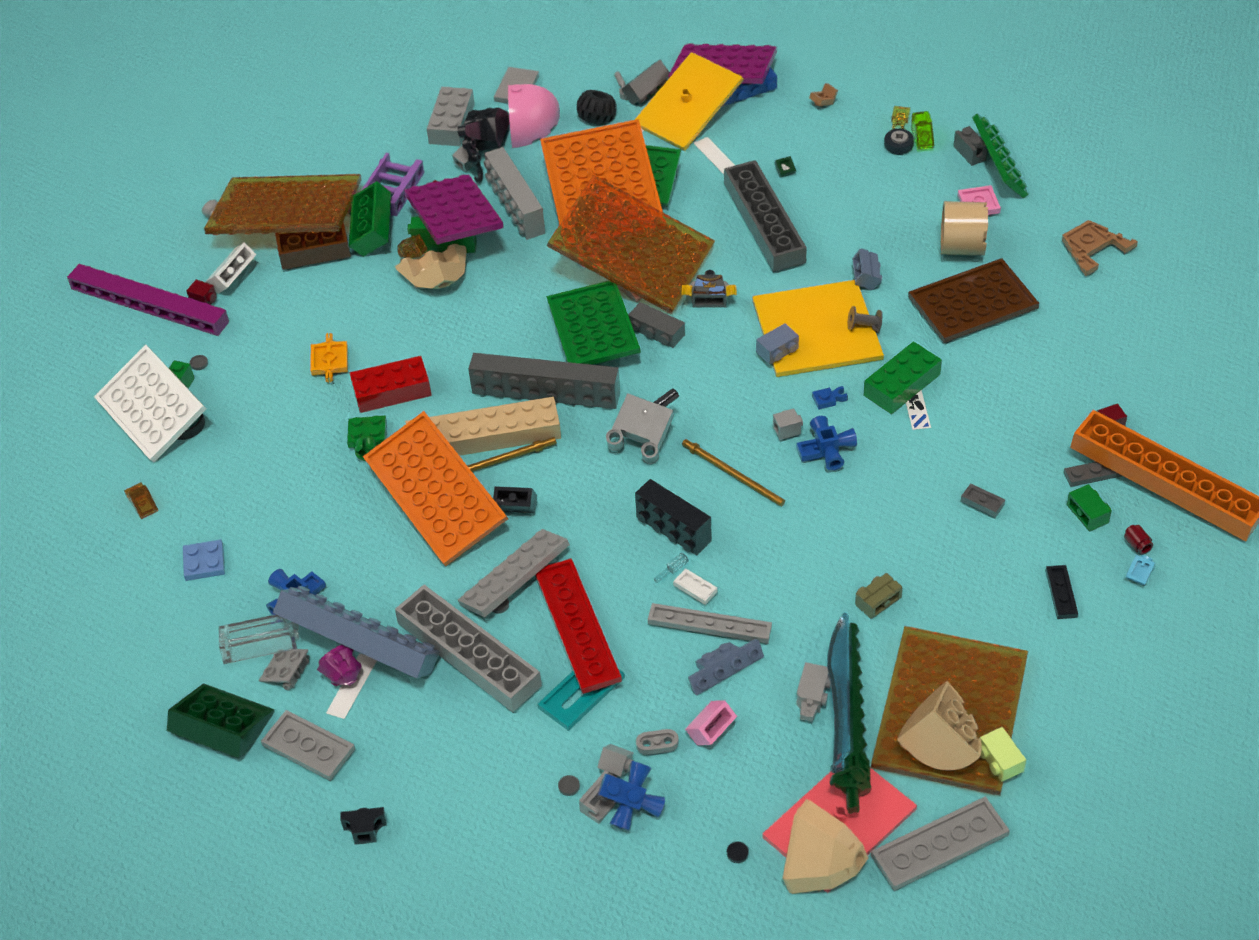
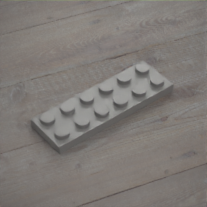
[458,529,570,617]
[871,796,1010,891]

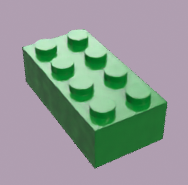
[349,181,391,257]
[863,341,942,415]

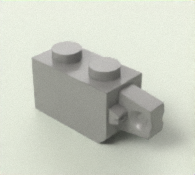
[796,662,833,722]

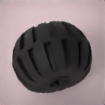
[577,90,617,125]

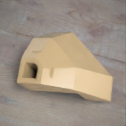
[395,244,466,289]
[783,799,868,894]

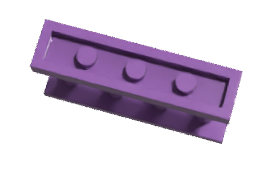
[359,152,424,216]

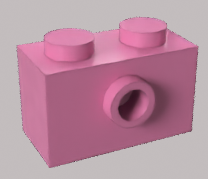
[685,700,737,745]

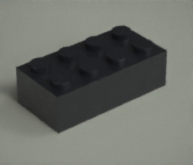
[635,479,712,556]

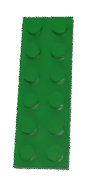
[972,113,1029,198]

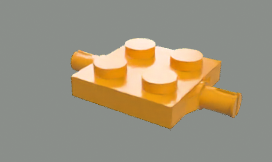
[310,333,348,383]

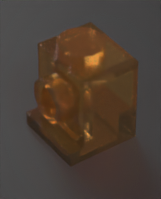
[397,234,427,259]

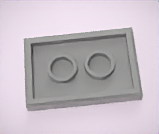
[494,67,539,103]

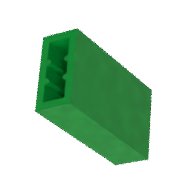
[407,217,477,254]

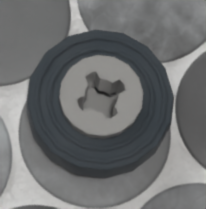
[884,129,914,154]

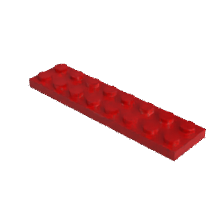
[535,558,622,694]

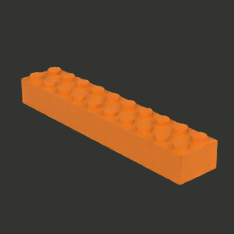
[1070,410,1259,541]

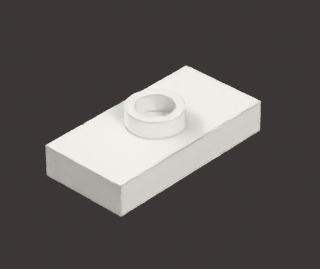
[673,568,718,605]

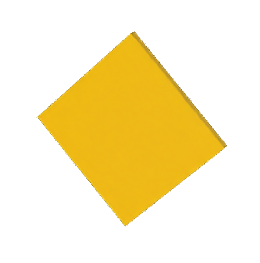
[752,280,884,377]

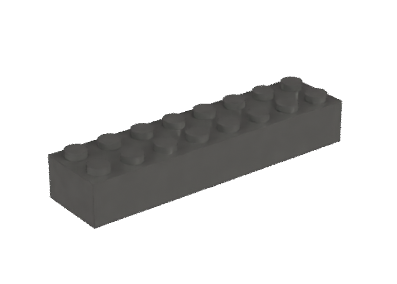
[724,160,807,272]
[468,353,620,409]

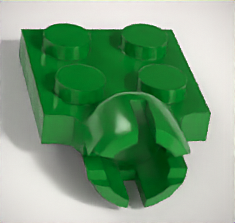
[347,415,387,461]

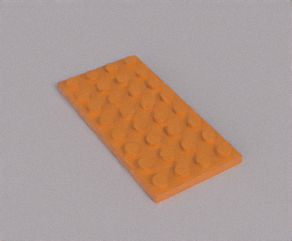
[363,411,508,567]

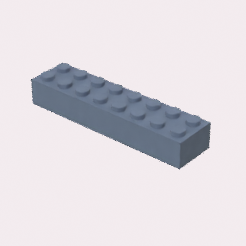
[273,586,440,678]

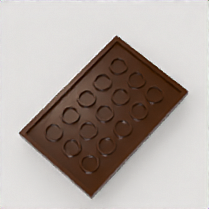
[908,258,1039,343]

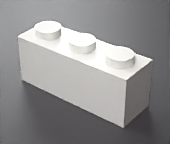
[206,242,257,294]

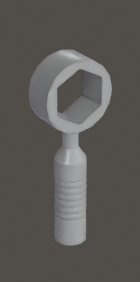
[614,72,629,100]

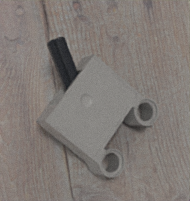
[606,388,679,464]

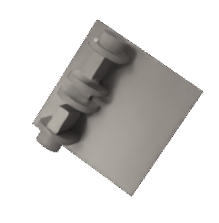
[259,649,309,690]

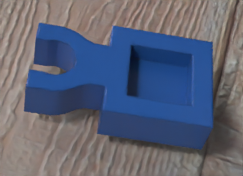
[812,386,848,410]

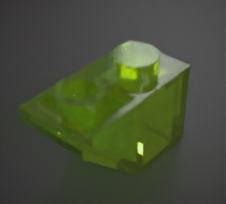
[911,111,934,150]

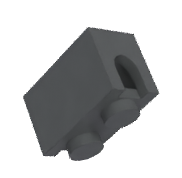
[954,126,987,166]

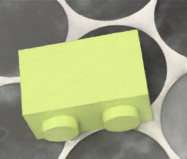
[980,727,1026,782]

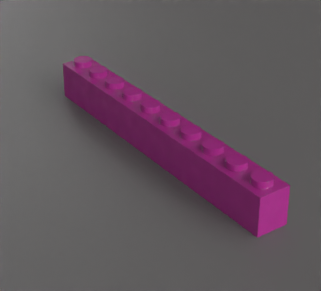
[67,264,229,336]

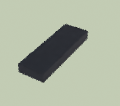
[1045,565,1078,619]

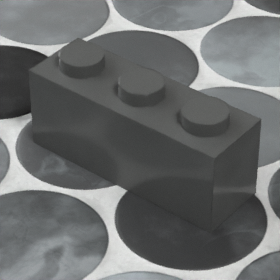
[621,60,670,105]
[628,302,685,348]

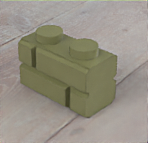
[855,573,903,619]

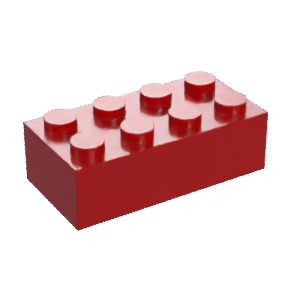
[349,356,432,413]

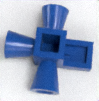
[796,416,857,470]
[266,569,326,620]
[597,761,665,831]

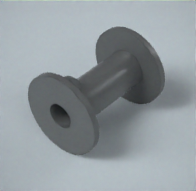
[847,306,883,333]

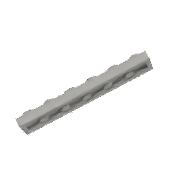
[648,603,772,644]

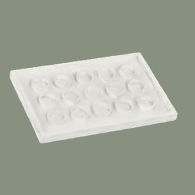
[94,345,207,462]

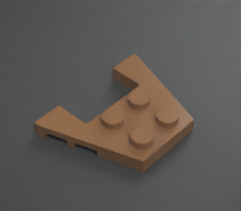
[1062,220,1138,276]

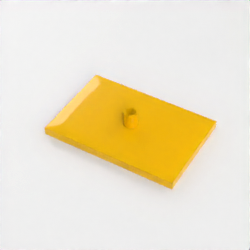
[635,52,743,151]

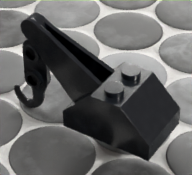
[457,108,510,183]

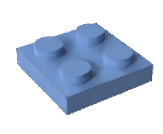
[183,539,225,581]

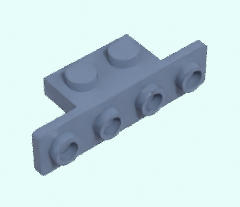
[688,639,764,695]

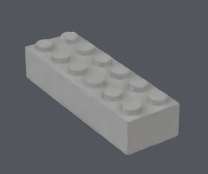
[483,147,545,240]

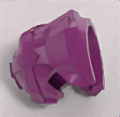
[317,644,362,686]

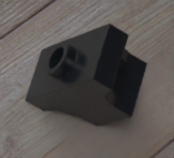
[340,807,387,845]

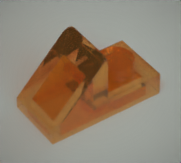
[124,482,158,519]

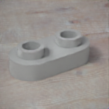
[636,729,679,755]

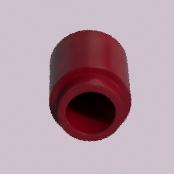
[1124,525,1153,554]

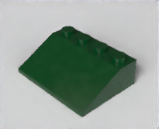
[167,683,274,758]

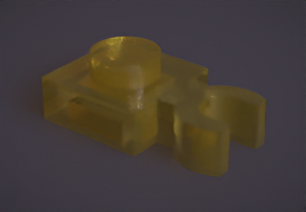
[891,106,911,129]

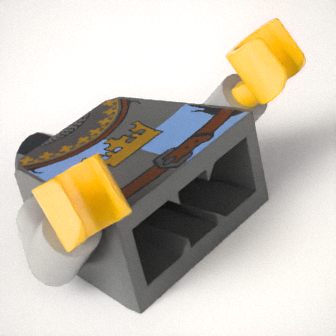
[681,270,737,307]

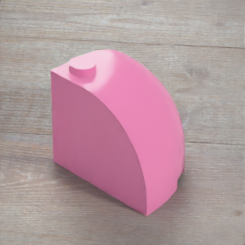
[508,84,560,148]

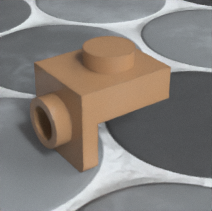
[809,83,838,107]

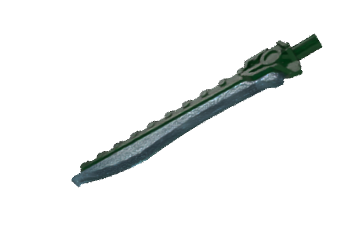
[827,613,871,814]

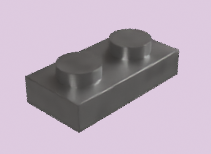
[961,483,1005,517]

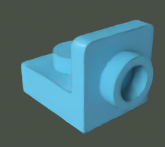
[1126,555,1155,586]

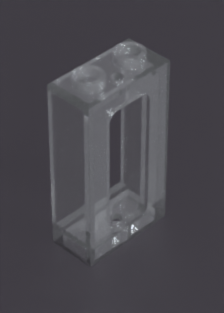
[219,614,300,664]

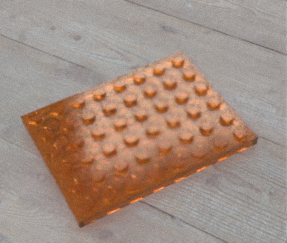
[204,174,362,235]
[547,175,715,314]
[871,626,1028,796]

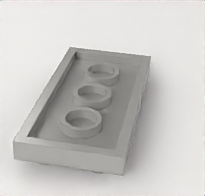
[261,710,355,781]

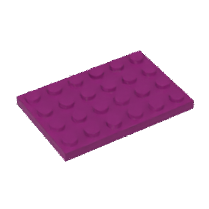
[668,43,777,84]
[404,174,504,244]

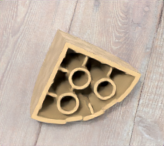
[897,681,982,770]

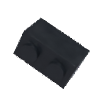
[493,486,537,513]

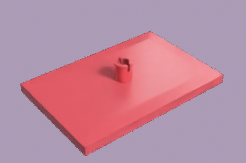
[762,763,917,893]

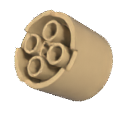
[941,201,988,256]

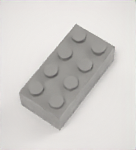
[427,87,475,146]

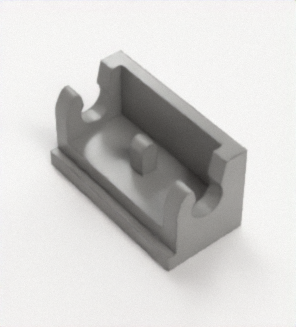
[579,770,617,824]

